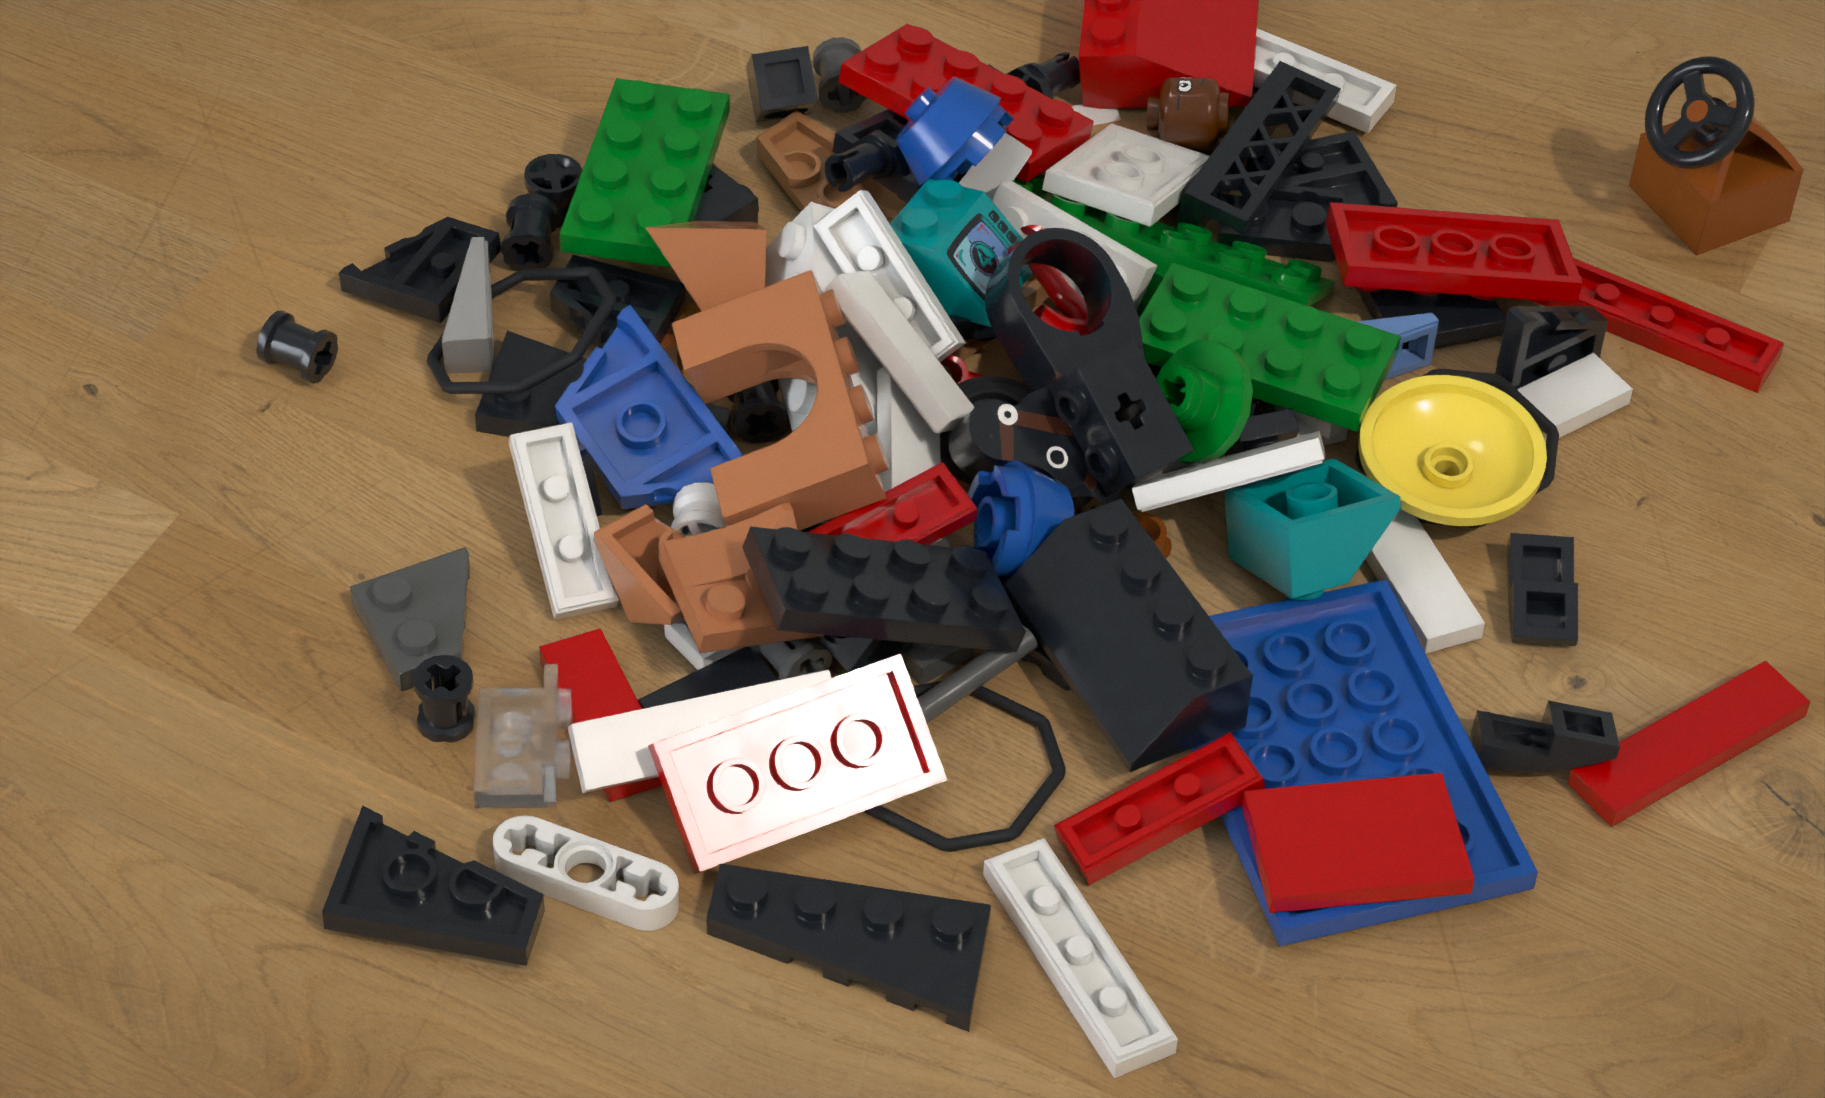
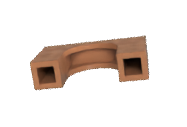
[671,270,890,530]

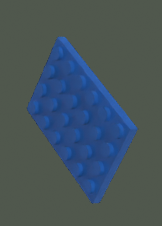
[1190,579,1538,946]

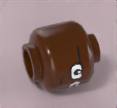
[1147,77,1229,152]

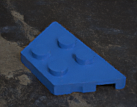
[555,305,743,509]

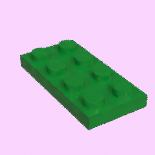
[560,78,730,268]
[1139,263,1401,432]

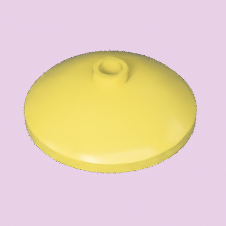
[1358,375,1547,526]

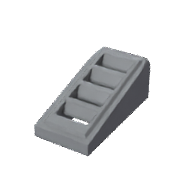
[442,237,495,374]

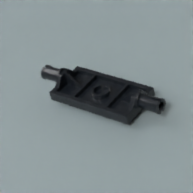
[825,52,1081,203]

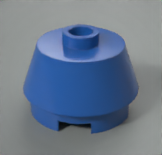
[895,77,1014,185]
[968,461,1075,587]

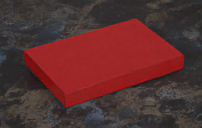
[1241,773,1475,913]

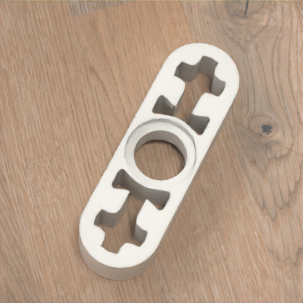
[493,816,679,931]

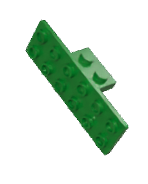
[1013,173,1335,316]

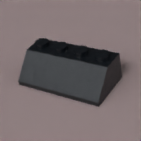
[1004,499,1253,772]

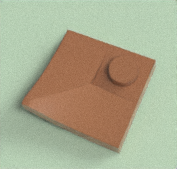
[659,502,823,653]

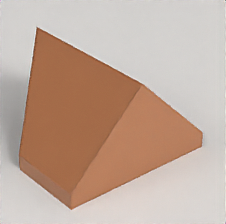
[645,221,767,311]
[593,504,686,625]

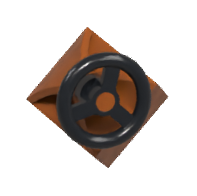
[1629,56,1804,256]

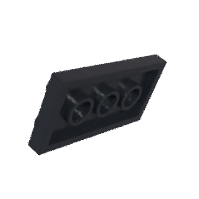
[742,526,1026,652]

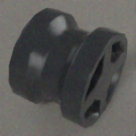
[524,154,583,227]

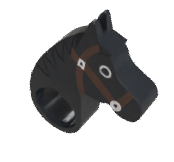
[949,228,1144,513]

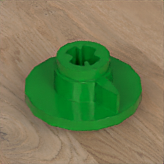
[1156,340,1253,464]

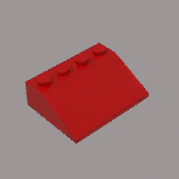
[1078,0,1259,109]

